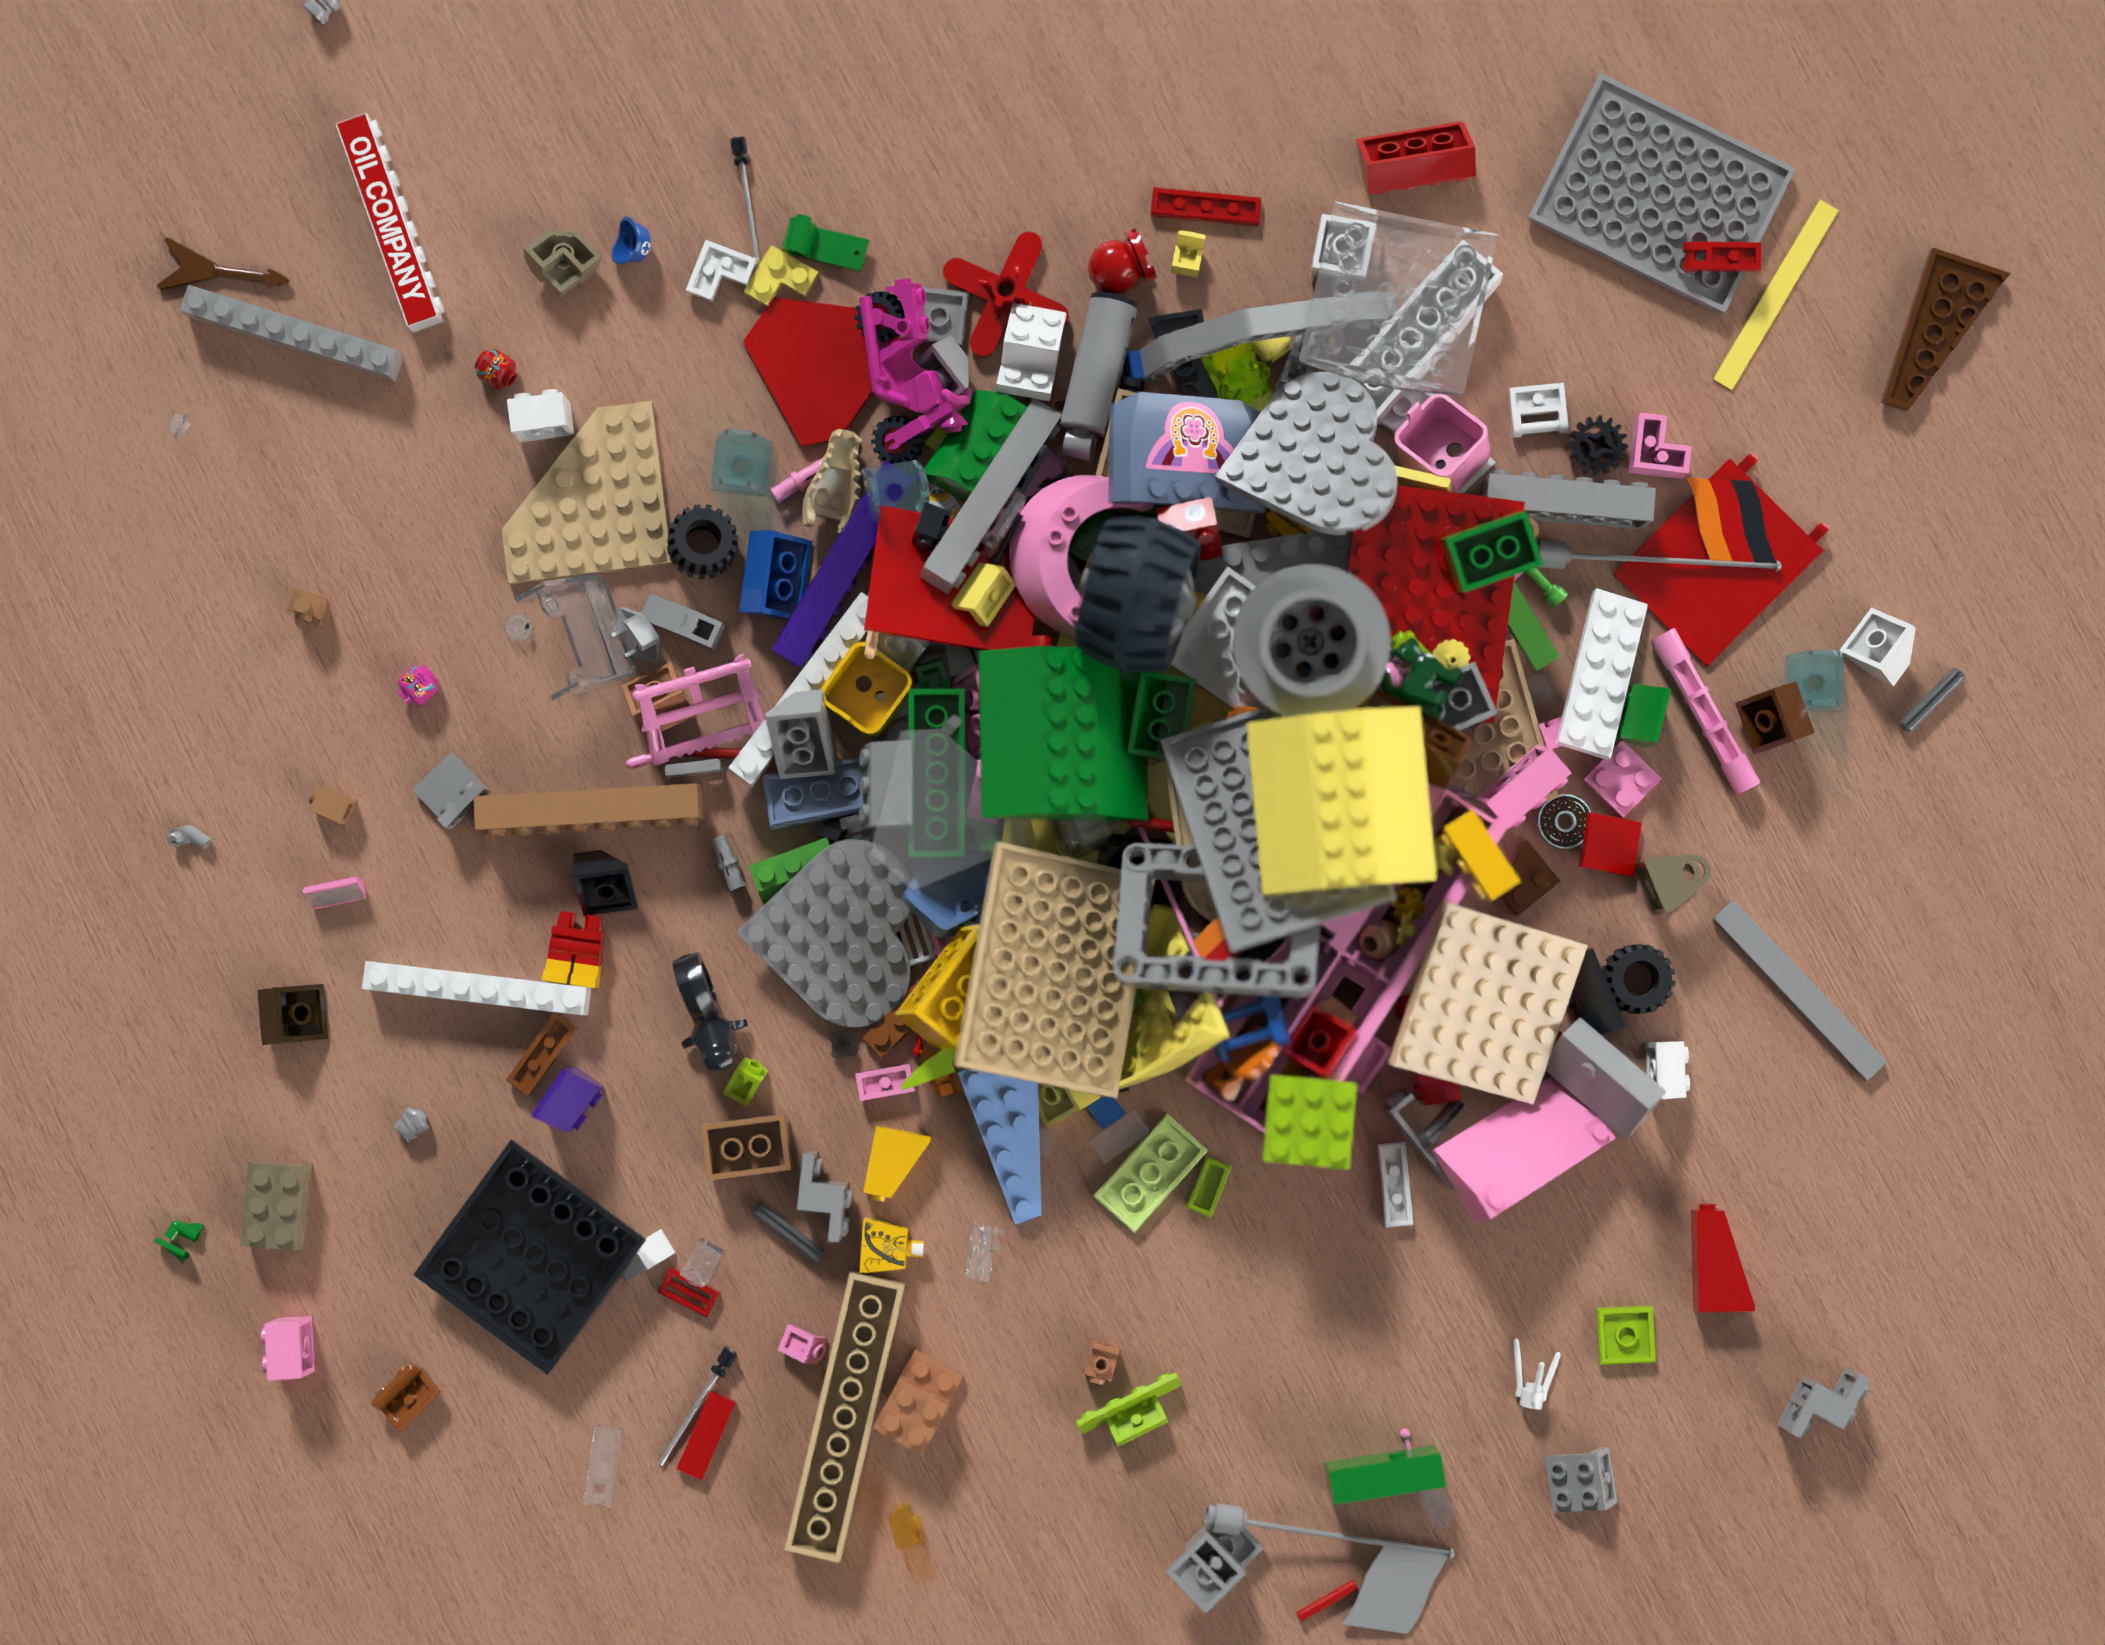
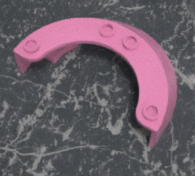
[1009,475,1155,641]

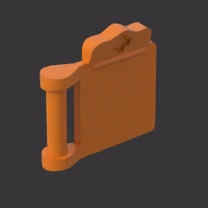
[1203,1023,1280,1100]

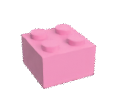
[261,1316,315,1381]

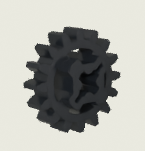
[1567,415,1628,476]

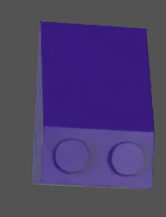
[531,1067,604,1133]

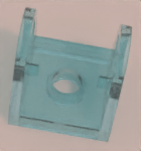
[711,429,772,497]
[862,460,930,524]
[1785,650,1844,712]

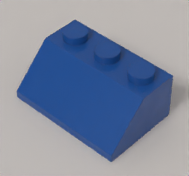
[739,530,813,620]

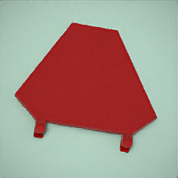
[743,297,916,447]

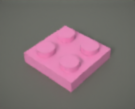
[1582,740,1662,818]

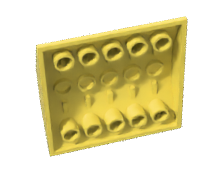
[1247,707,1436,895]

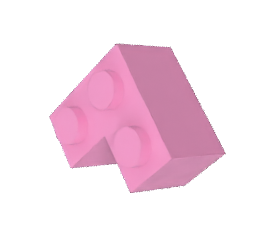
[1627,413,1692,479]

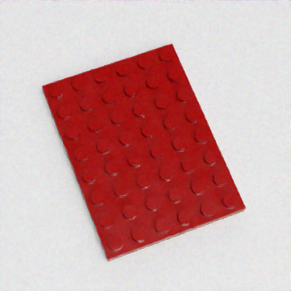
[1333,485,1525,723]

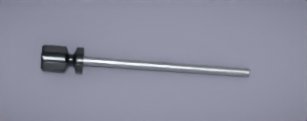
[730,136,760,267]
[658,1347,737,1466]

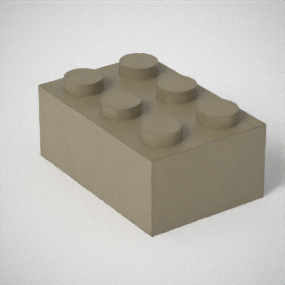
[240,1160,313,1251]

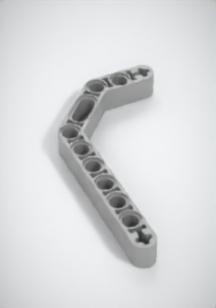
[1139,290,1397,383]

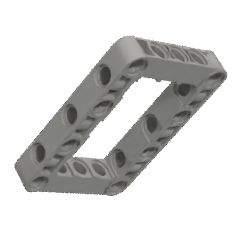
[1114,843,1320,998]

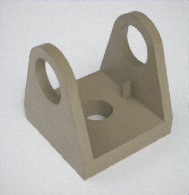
[1635,855,1711,915]

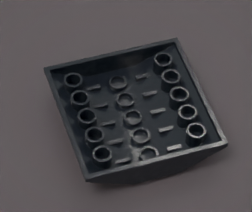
[413,1139,647,1375]

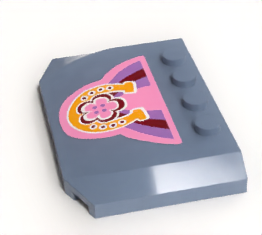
[1108,392,1266,514]

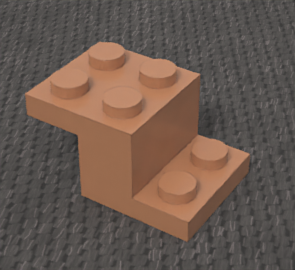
[873,1348,964,1455]

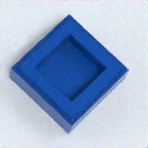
[1124,350,1144,379]
[1087,1096,1126,1130]

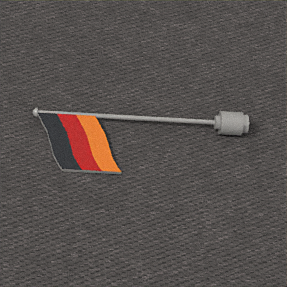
[1537,478,1782,571]

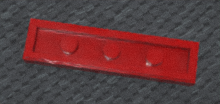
[1151,187,1262,227]

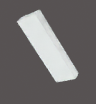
[1377,1141,1413,1228]

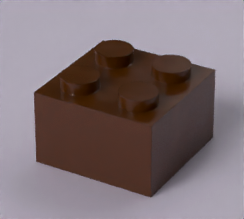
[1735,681,1815,754]

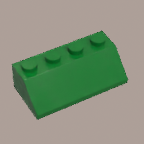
[921,390,1028,503]

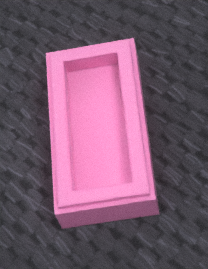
[1343,1035,1393,1094]

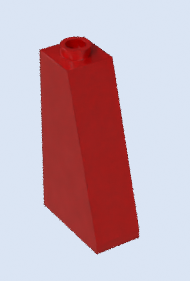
[1691,1204,1755,1312]

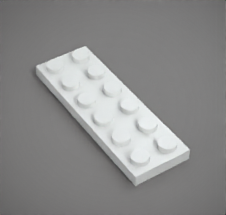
[1555,588,1648,760]

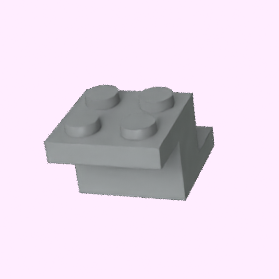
[797,1151,853,1242]
[1777,1367,1870,1438]
[1166,1526,1264,1614]

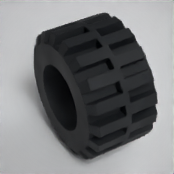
[667,504,738,579]
[1602,944,1676,1014]

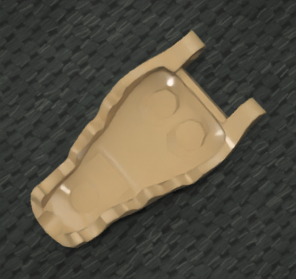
[802,429,862,534]

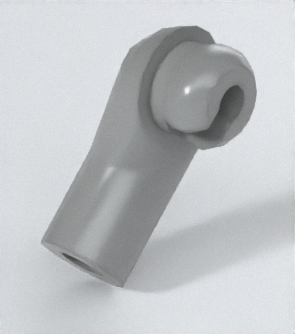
[167,825,212,850]

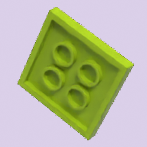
[1263,1075,1357,1169]

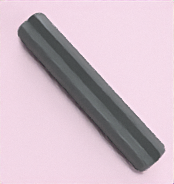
[1899,668,1965,733]
[1419,1099,1465,1147]
[753,1203,825,1263]

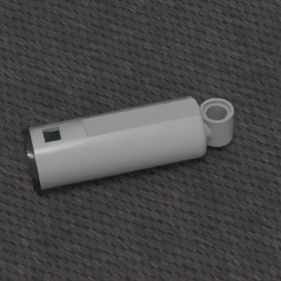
[1060,292,1138,461]

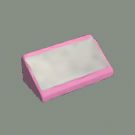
[302,877,366,909]

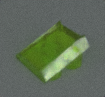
[1201,342,1271,403]

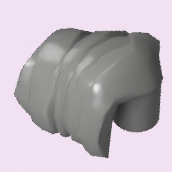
[394,1107,430,1143]

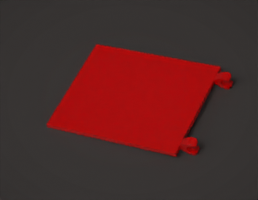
[1613,453,1829,667]
[863,505,1052,651]

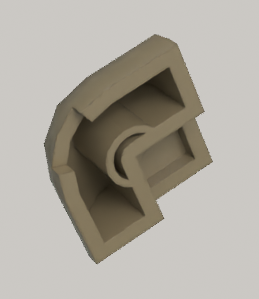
[524,229,602,297]

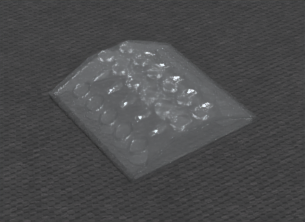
[1299,201,1499,396]

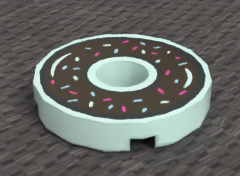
[1537,794,1591,849]

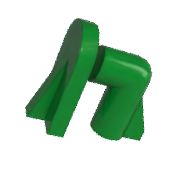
[153,1220,204,1264]

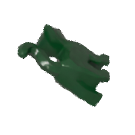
[1380,638,1463,722]

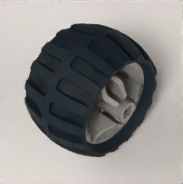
[1075,517,1201,673]

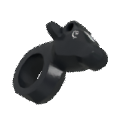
[673,952,748,1073]

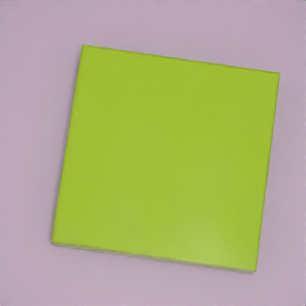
[1596,1305,1656,1365]

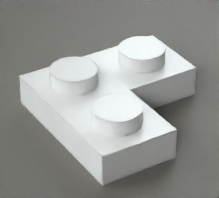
[686,240,758,302]

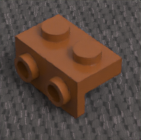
[371,1363,442,1432]

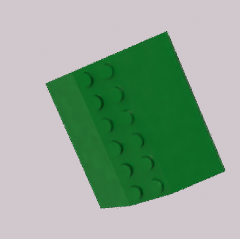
[978,646,1148,821]

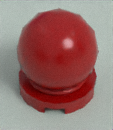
[1088,228,1157,294]

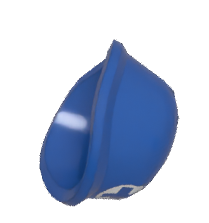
[611,216,651,264]

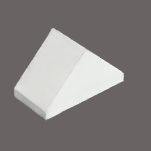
[623,1229,676,1282]

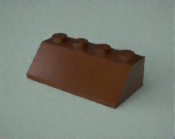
[1359,686,1473,790]

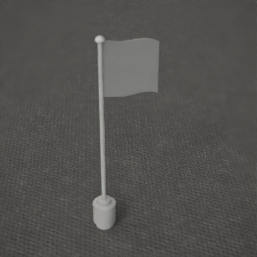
[1204,1503,1455,1634]

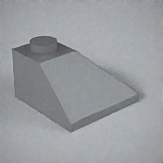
[916,336,969,396]

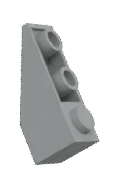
[642,593,726,652]

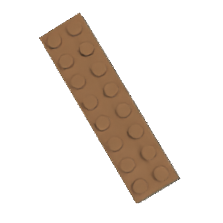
[474,783,705,838]

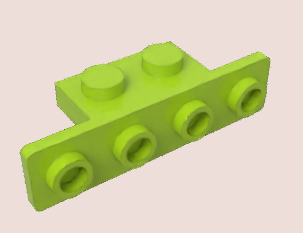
[1076,1373,1182,1446]

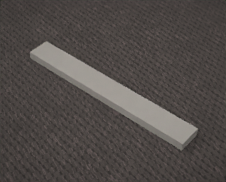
[1712,900,1887,1081]

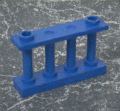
[1191,952,1292,1064]

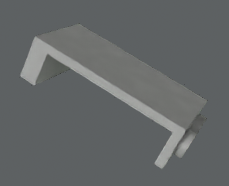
[1384,1091,1455,1190]

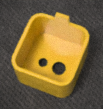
[821,642,915,739]

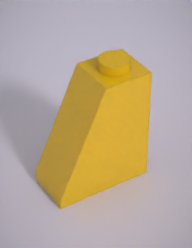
[863,1126,932,1202]

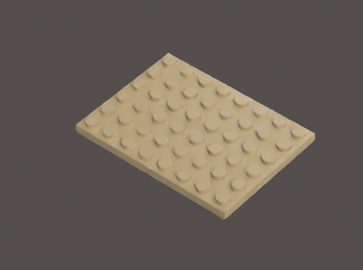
[954,842,1155,1098]

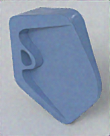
[903,850,992,939]

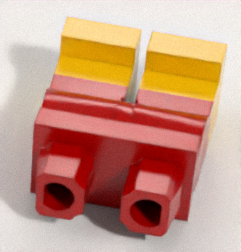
[542,911,606,988]

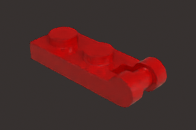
[1683,241,1761,272]

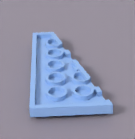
[958,1068,1041,1225]

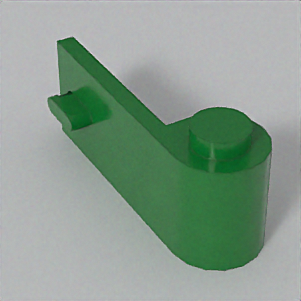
[781,214,870,272]

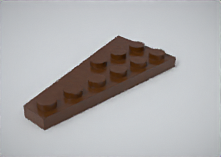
[1880,248,2011,412]

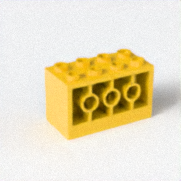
[895,924,980,1049]

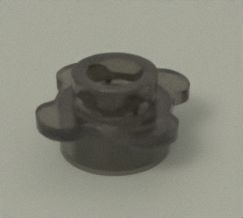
[828,1029,858,1059]

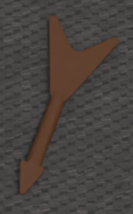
[157,237,290,290]

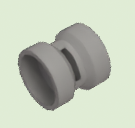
[303,0,342,25]

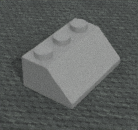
[765,690,836,779]
[859,740,912,829]

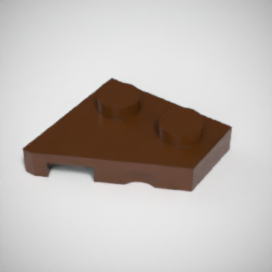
[1500,840,1561,916]

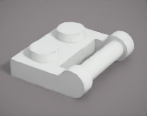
[1508,383,1568,438]

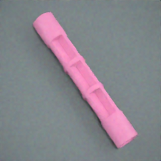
[1650,628,1760,795]

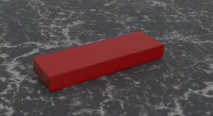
[677,1390,736,1480]

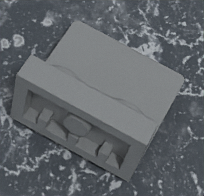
[413,753,490,829]
[1545,1447,1618,1512]

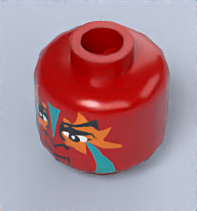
[475,349,517,390]

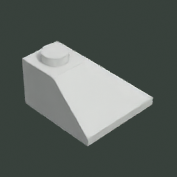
[1839,607,1916,686]

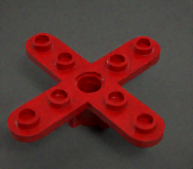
[943,231,1069,357]

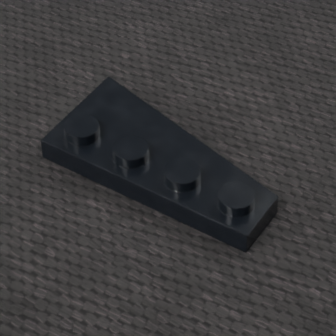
[1148,308,1218,398]

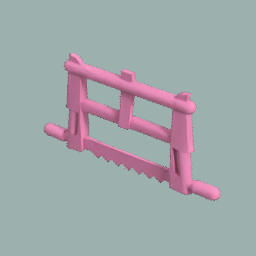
[626,654,765,769]

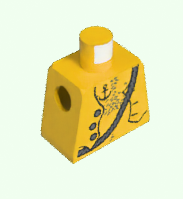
[859,1217,924,1273]

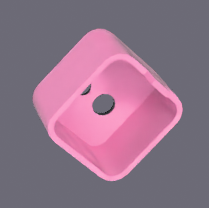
[1395,394,1491,493]

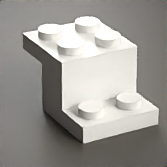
[996,303,1066,401]

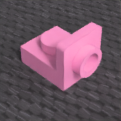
[778,1324,827,1365]

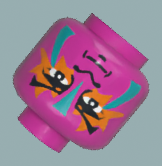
[397,665,439,706]

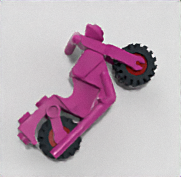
[854,278,973,466]

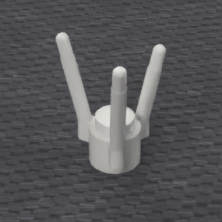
[1513,1338,1561,1409]

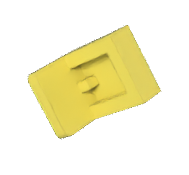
[1171,230,1205,278]

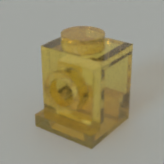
[888,1502,925,1549]

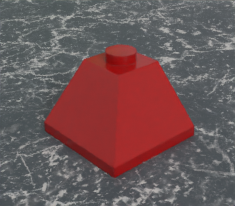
[1282,1004,1358,1079]

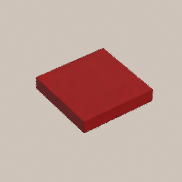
[1579,812,1642,877]

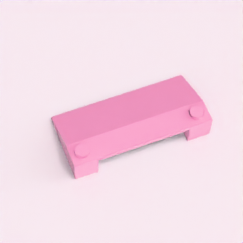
[1432,1076,1616,1225]

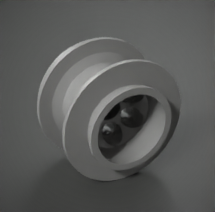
[1233,565,1390,717]

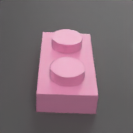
[855,1064,915,1101]

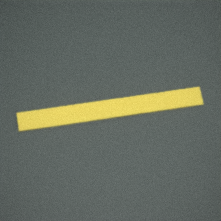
[1713,200,1839,390]

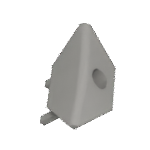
[609,607,660,664]

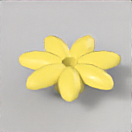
[1396,911,1417,947]

